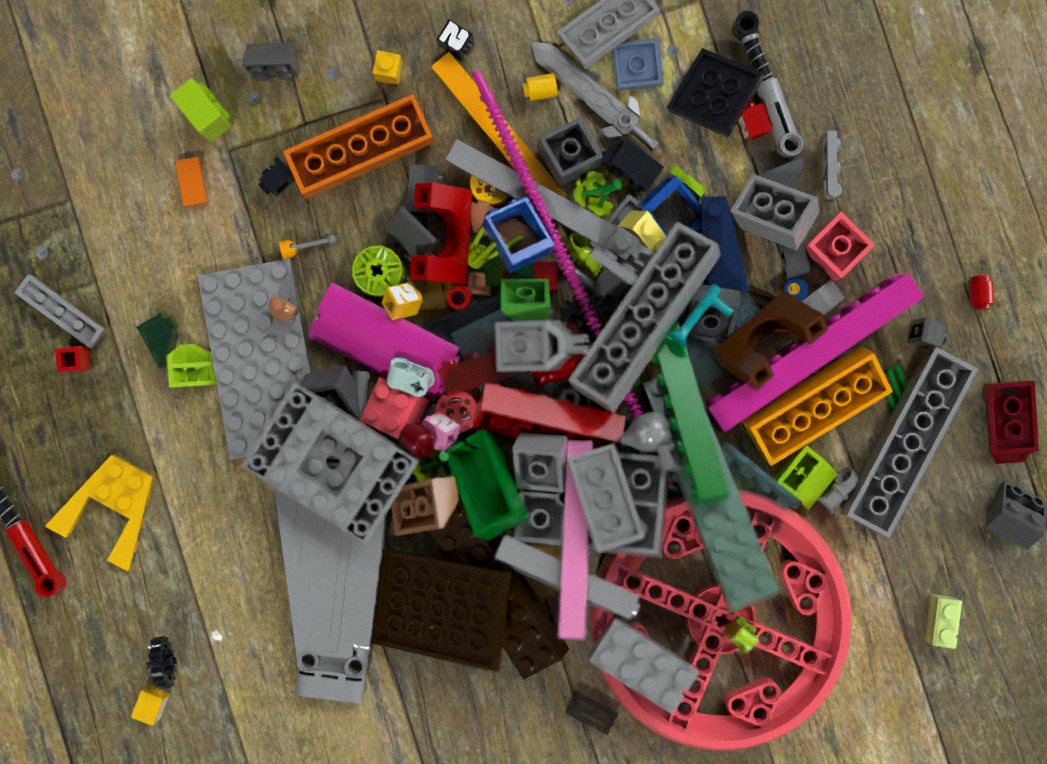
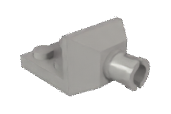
[590,228,655,285]
[495,320,589,371]

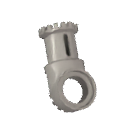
[817,467,860,514]

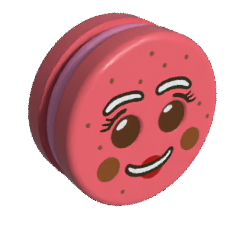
[435,390,477,433]

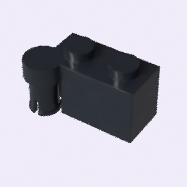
[601,137,664,192]

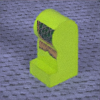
[723,614,759,653]

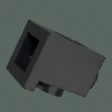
[258,157,295,197]

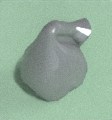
[619,412,671,452]

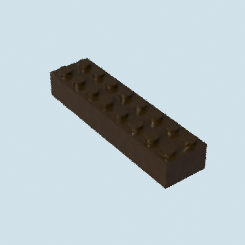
[429,494,570,680]

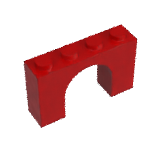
[410,182,472,284]

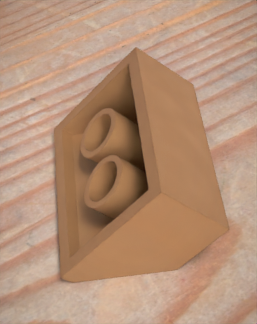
[391,477,459,536]

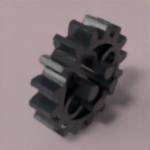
[559,294,610,344]
[147,636,177,690]

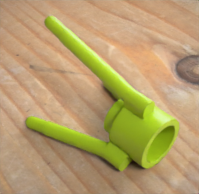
[468,226,523,269]

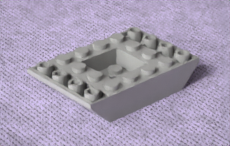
[242,383,419,544]

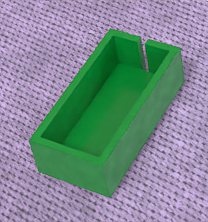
[444,429,529,540]

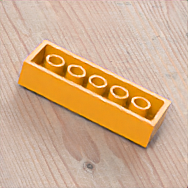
[742,346,893,466]

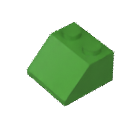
[501,279,550,322]

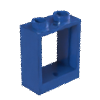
[635,175,702,236]
[482,197,555,273]

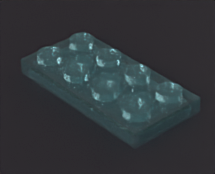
[718,440,802,510]

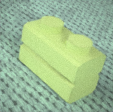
[924,594,962,648]

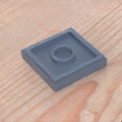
[612,38,663,91]

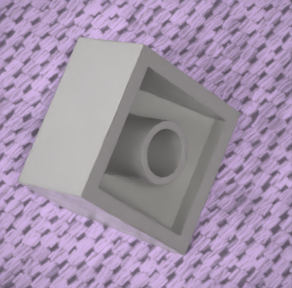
[513,432,568,492]

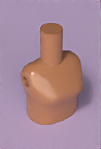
[269,296,298,322]

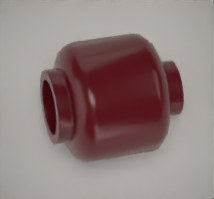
[399,423,435,459]

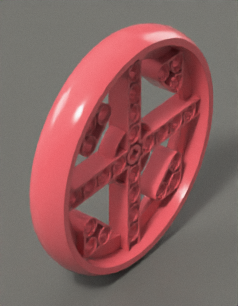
[590,489,852,751]

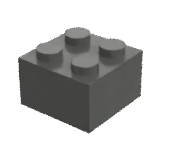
[537,117,603,187]

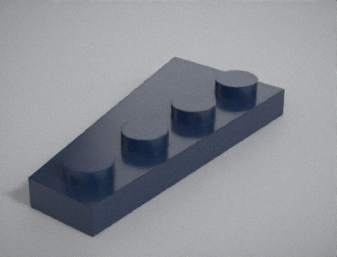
[701,196,750,291]

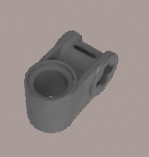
[778,240,810,279]

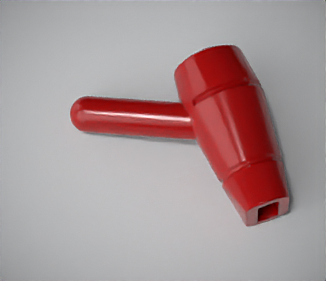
[531,353,586,386]

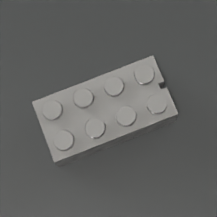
[588,615,699,714]

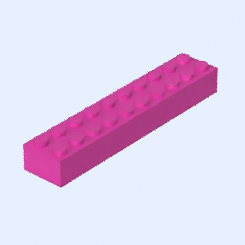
[704,273,924,432]

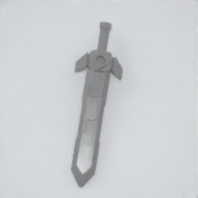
[532,42,659,152]

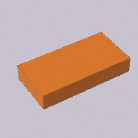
[175,157,208,208]

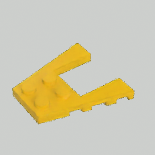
[45,455,155,571]

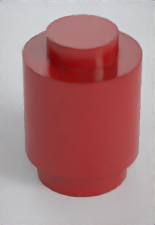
[968,275,995,311]
[447,284,472,310]

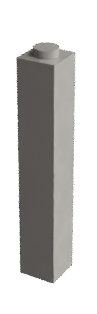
[494,535,640,621]

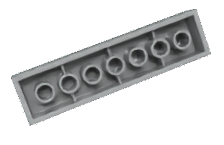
[569,222,721,413]
[840,347,978,538]

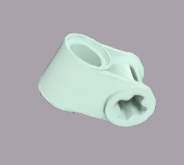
[387,358,436,397]

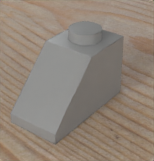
[800,279,845,315]

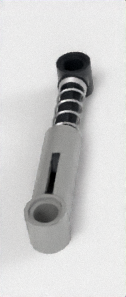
[732,11,804,160]

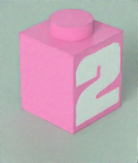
[422,411,461,453]

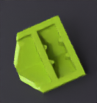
[166,344,216,388]

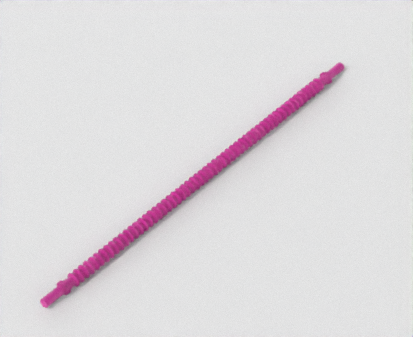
[472,70,673,483]

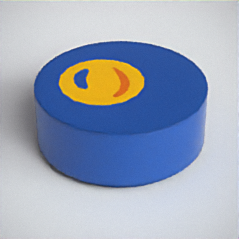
[783,277,808,300]

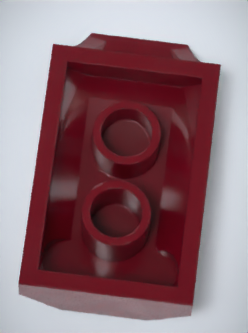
[981,380,1039,464]

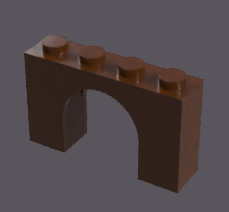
[713,291,828,391]

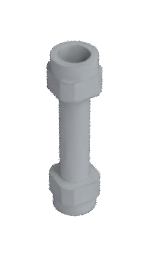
[558,260,607,300]

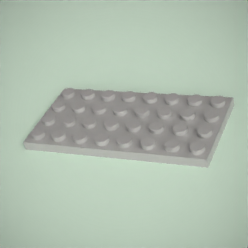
[197,259,312,460]

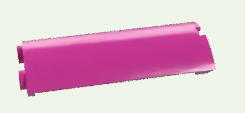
[308,283,460,402]

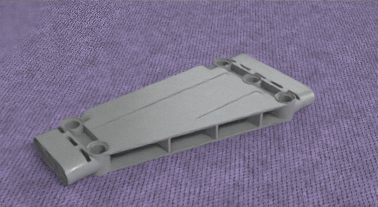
[274,455,388,703]

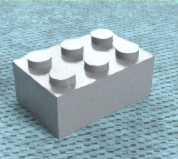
[730,174,820,251]

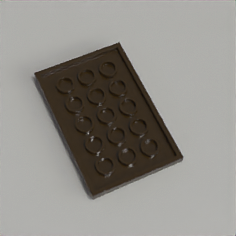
[372,549,511,672]

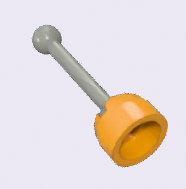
[279,235,337,260]

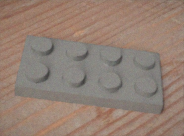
[557,0,661,69]
[567,444,645,553]

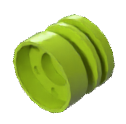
[352,246,406,299]

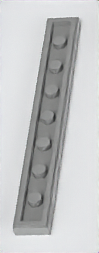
[445,139,617,247]

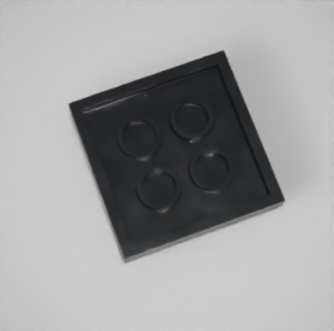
[666,48,764,138]

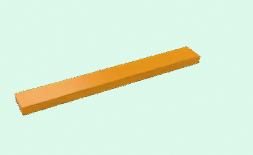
[431,52,567,198]

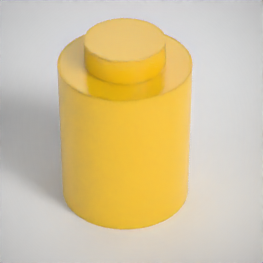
[522,73,558,101]

